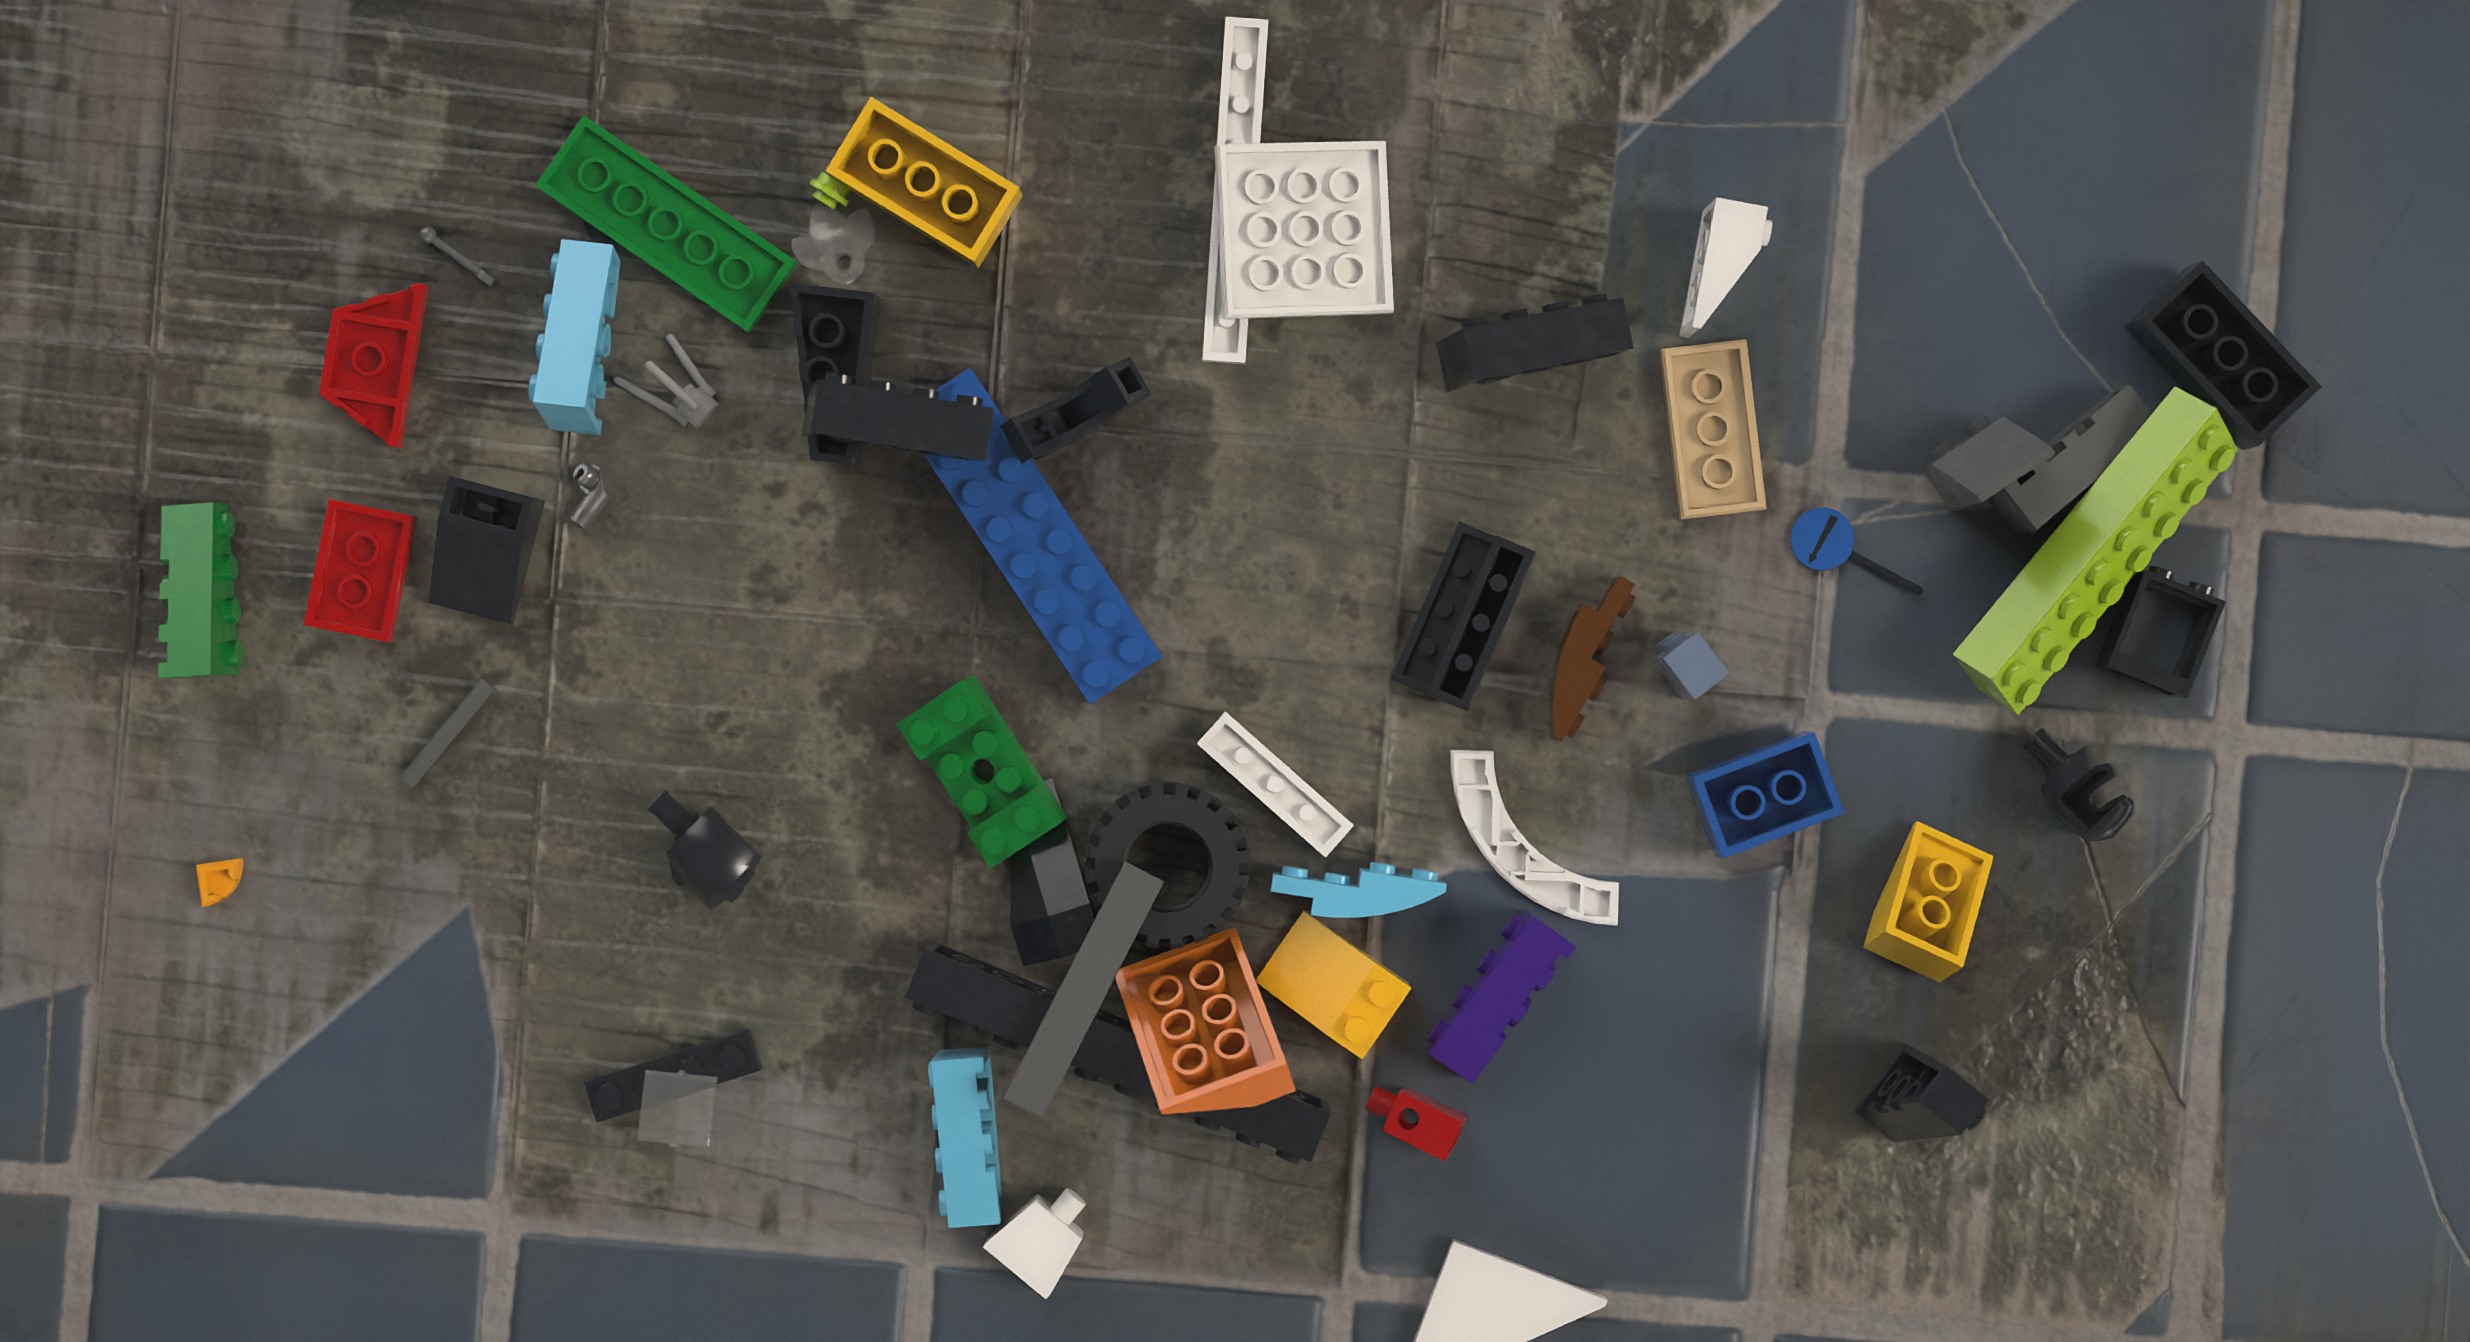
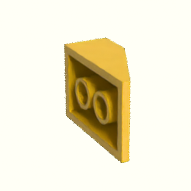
[1863,821,1994,983]
[1255,910,1411,1060]

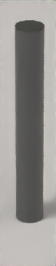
[400,678,496,788]

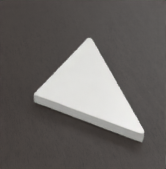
[1413,1239,1608,1342]

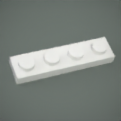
[1197,711,1354,858]

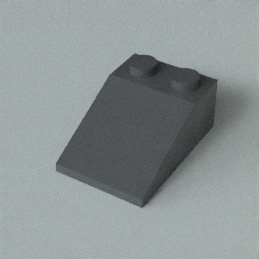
[1922,416,2056,510]

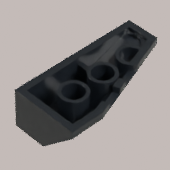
[1010,778,1097,967]

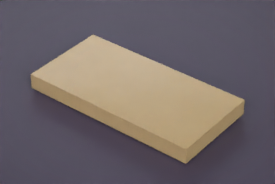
[1659,339,1767,520]

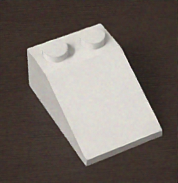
[1679,197,1772,338]

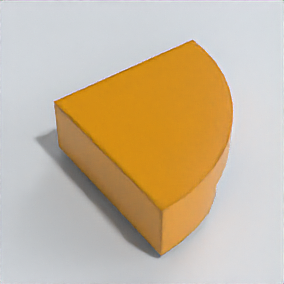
[196,858,244,907]

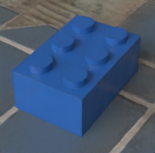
[1684,731,1845,859]

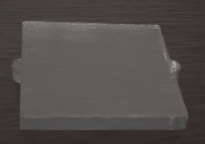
[637,1070,717,1147]

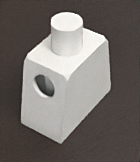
[983,1188,1086,1299]

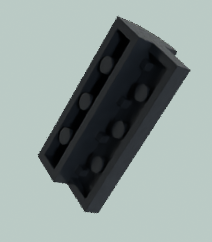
[1391,521,1537,712]

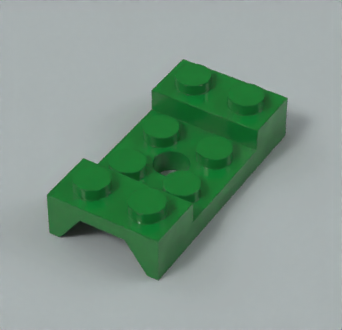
[897,675,1068,869]

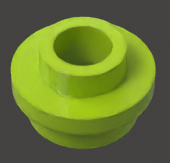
[809,172,851,210]

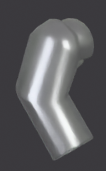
[570,463,609,529]

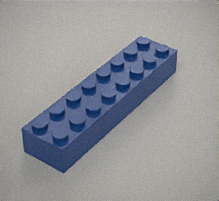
[924,368,1163,704]

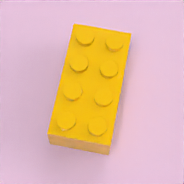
[826,97,1023,268]

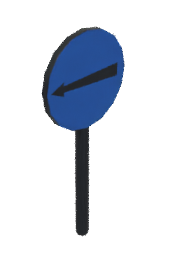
[1790,507,1923,595]

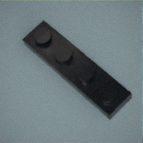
[584,1028,763,1123]

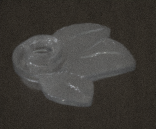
[791,202,875,284]

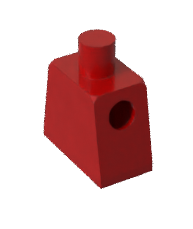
[1365,1086,1469,1161]

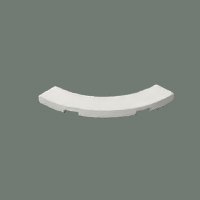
[1450,750,1619,926]

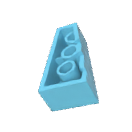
[528,239,621,436]
[928,1046,1004,1228]

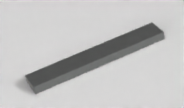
[1003,862,1164,1118]

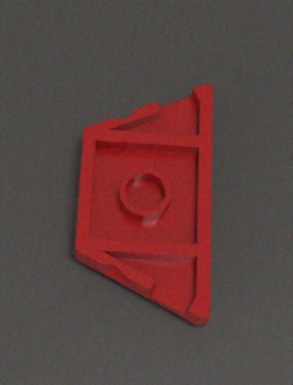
[319,283,429,449]

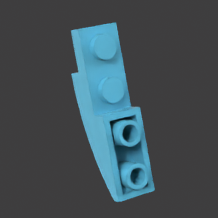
[1270,862,1447,918]

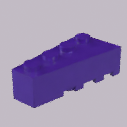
[1426,910,1576,1084]

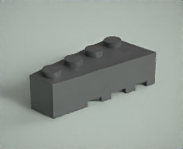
[1987,384,2152,534]

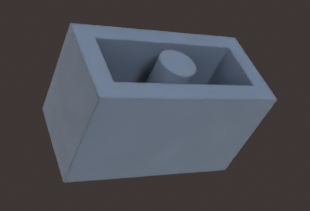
[1651,630,1730,700]

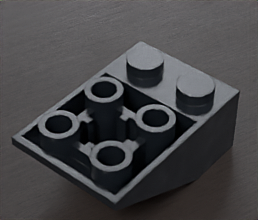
[428,476,545,625]

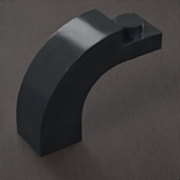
[1000,357,1151,464]

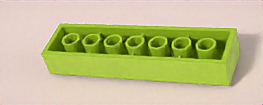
[1952,387,2238,715]

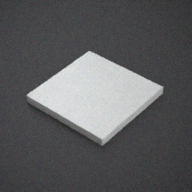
[1214,141,1394,319]

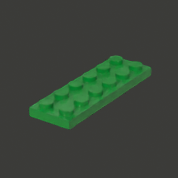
[535,115,798,333]

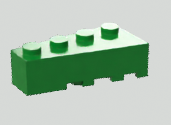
[158,502,244,679]

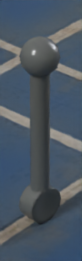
[419,227,496,286]

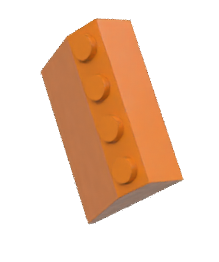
[1115,927,1296,1115]

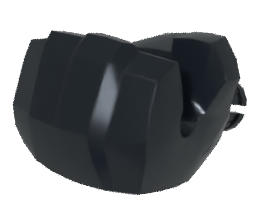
[2022,728,2135,841]
[647,790,762,909]

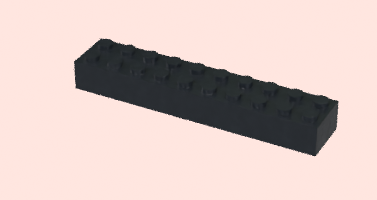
[905,941,1331,1164]

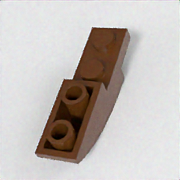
[1548,575,1636,742]

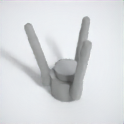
[613,334,719,429]

